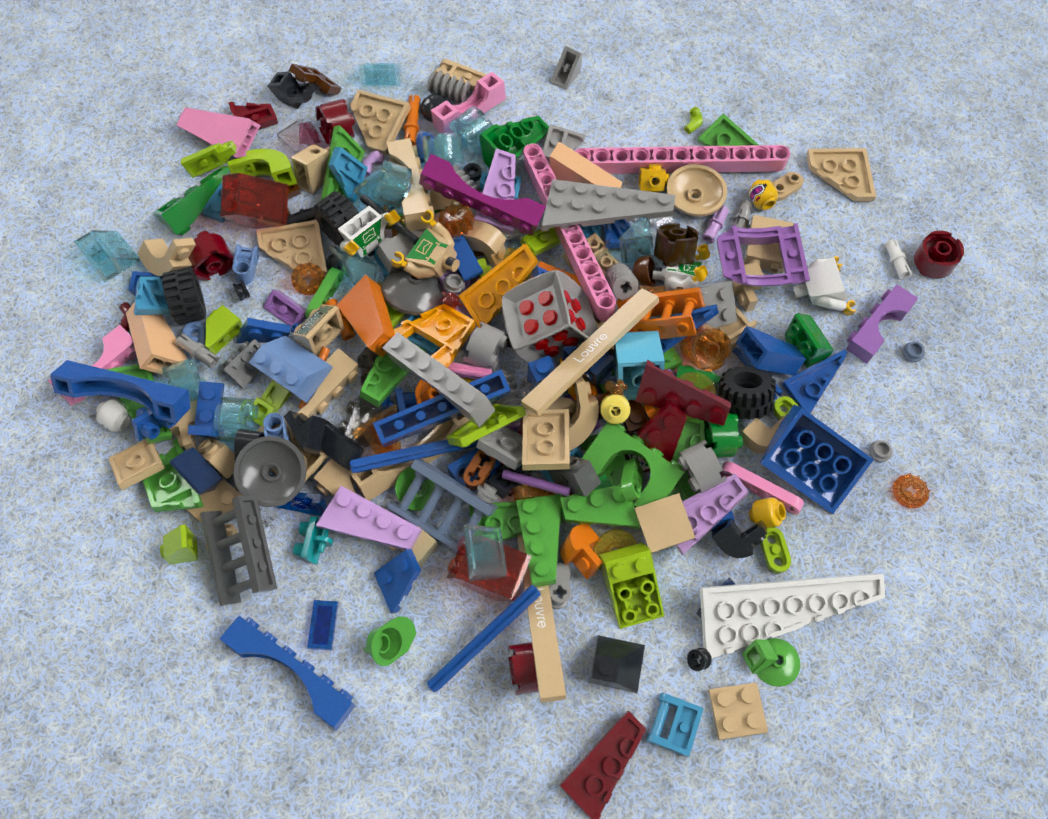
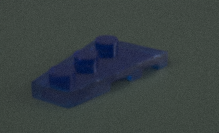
[275,492,327,517]

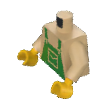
[391,210,460,279]

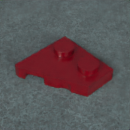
[228,102,278,129]
[637,401,687,461]

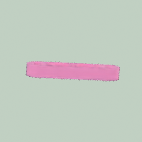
[719,461,804,515]

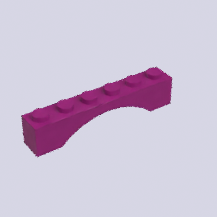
[419,154,546,236]

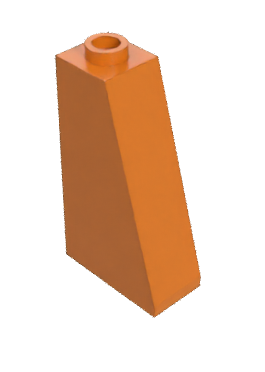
[337,274,395,357]

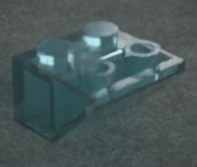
[74,230,141,283]

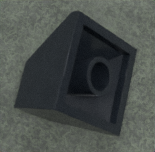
[589,635,645,693]

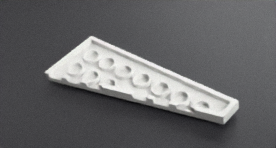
[700,573,885,660]

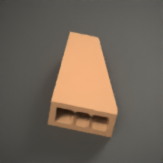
[549,142,623,188]
[126,302,191,379]

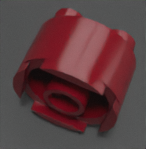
[315,99,355,145]
[914,230,964,279]
[189,231,234,281]
[508,642,539,696]

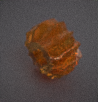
[438,203,475,238]

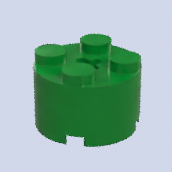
[699,413,743,458]

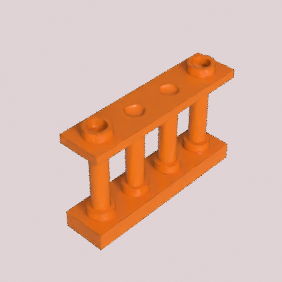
[616,287,705,339]

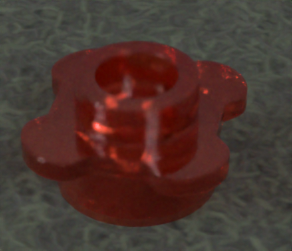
[441,291,462,309]

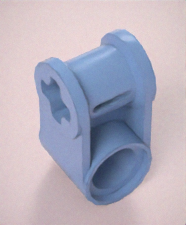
[232,245,260,285]
[263,413,291,442]

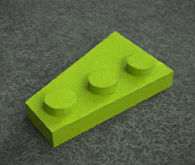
[446,404,527,448]

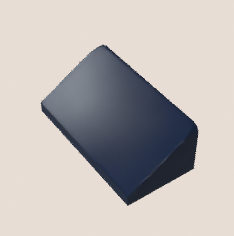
[169,447,222,495]

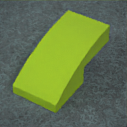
[245,380,292,426]

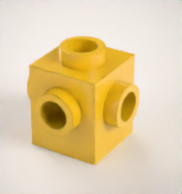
[639,164,669,193]

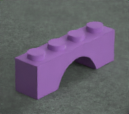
[846,284,918,364]

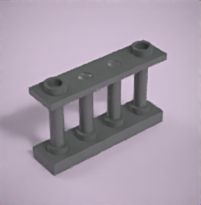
[200,495,277,606]

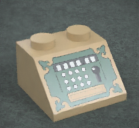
[292,304,344,357]

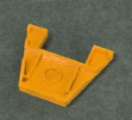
[393,303,476,368]

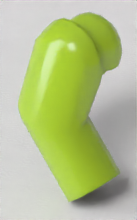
[684,107,703,135]

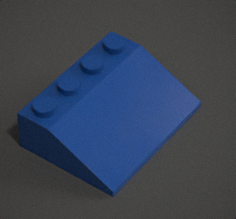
[760,404,874,514]

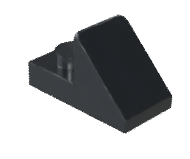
[284,411,326,455]

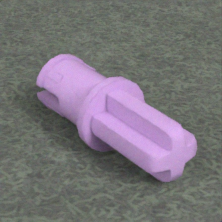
[702,205,729,243]

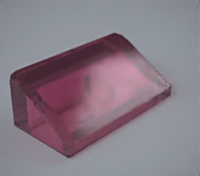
[299,121,322,145]

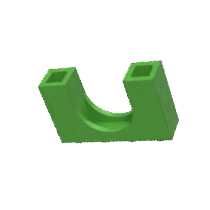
[581,422,684,508]

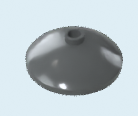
[381,269,445,315]
[234,436,306,507]

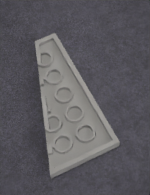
[542,179,676,231]

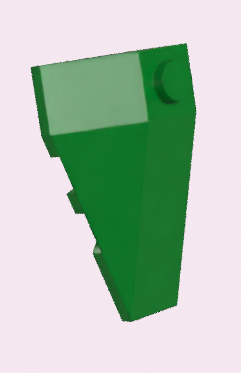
[479,116,549,169]
[153,166,230,235]

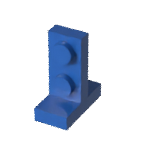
[188,381,225,439]

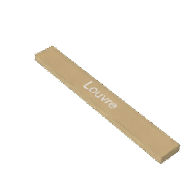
[521,288,659,416]
[517,535,566,703]

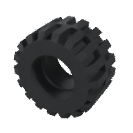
[313,191,359,246]
[162,267,206,325]
[718,366,776,420]

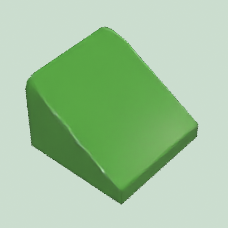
[742,639,778,674]

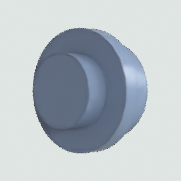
[902,341,925,362]

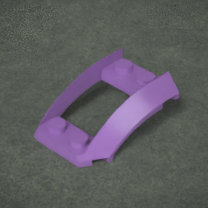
[717,223,810,286]

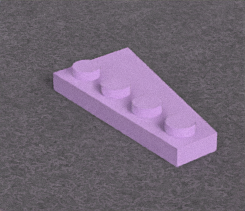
[474,148,516,235]
[675,474,748,556]

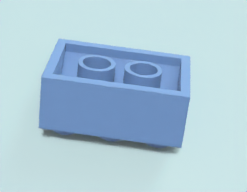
[249,336,333,403]

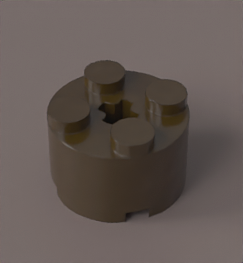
[654,223,699,267]

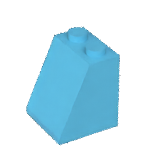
[614,331,665,400]

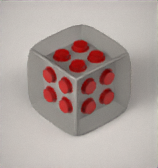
[502,270,597,364]

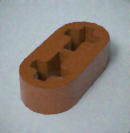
[463,450,496,490]

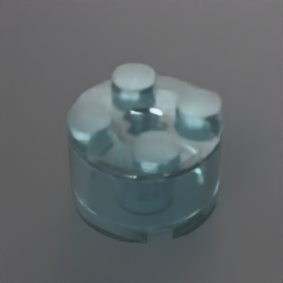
[449,106,492,155]
[422,133,464,166]
[372,160,412,209]
[162,358,206,402]
[214,397,259,443]

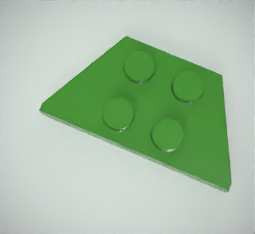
[143,439,204,512]

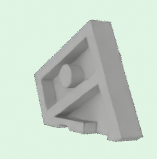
[543,124,586,162]

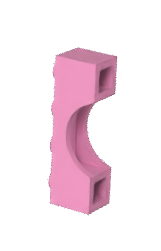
[431,72,506,138]
[48,325,137,406]

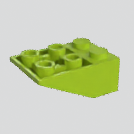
[598,542,665,629]

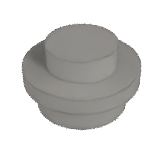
[443,274,465,295]
[869,440,892,462]
[476,483,499,504]

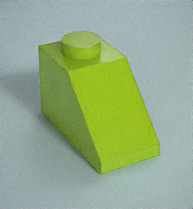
[205,304,243,355]
[160,524,198,565]

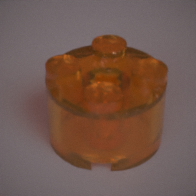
[680,323,732,372]

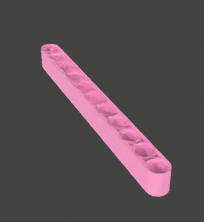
[524,144,616,322]
[575,145,790,174]

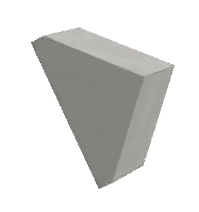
[550,46,583,90]

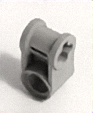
[549,562,571,609]

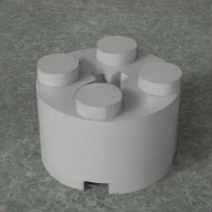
[463,322,509,373]
[677,440,726,494]

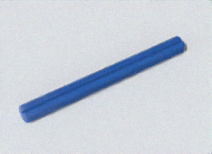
[349,438,481,474]
[427,585,541,692]

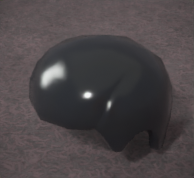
[421,94,447,123]

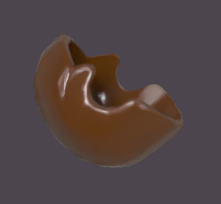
[632,255,656,287]

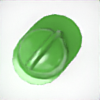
[363,616,416,666]

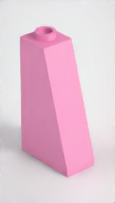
[177,107,261,158]

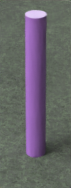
[502,470,571,496]

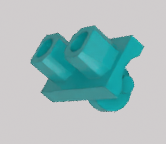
[293,516,334,565]

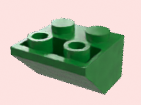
[785,313,834,368]

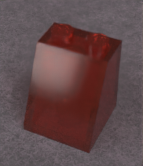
[220,173,289,229]
[447,533,532,601]

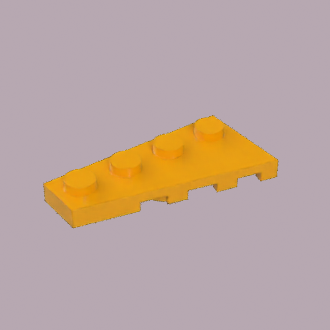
[459,243,539,328]

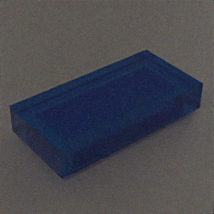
[307,600,339,651]

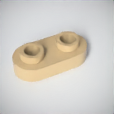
[772,172,804,201]

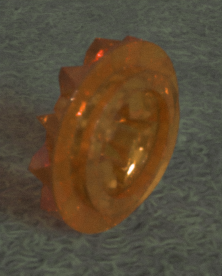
[291,262,325,295]
[893,473,931,509]

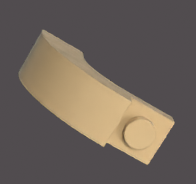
[137,238,196,276]
[569,376,599,450]

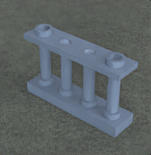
[387,459,498,557]

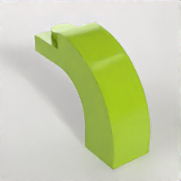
[227,149,297,189]

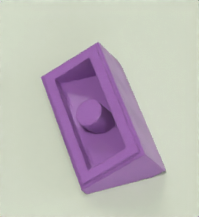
[263,289,306,327]

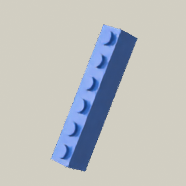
[373,369,511,448]

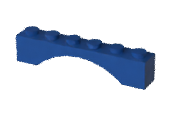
[50,360,191,423]
[219,615,355,731]

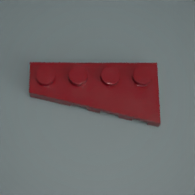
[635,360,731,426]
[559,711,646,819]

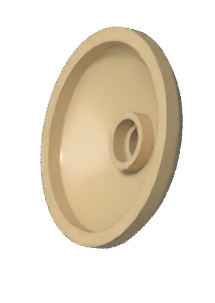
[666,164,727,217]

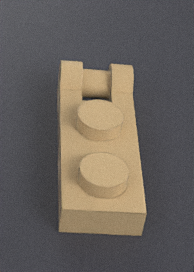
[435,59,487,91]

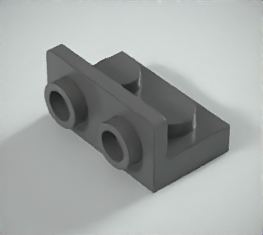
[221,339,261,389]

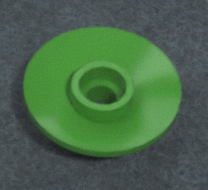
[395,466,435,511]
[756,638,800,687]

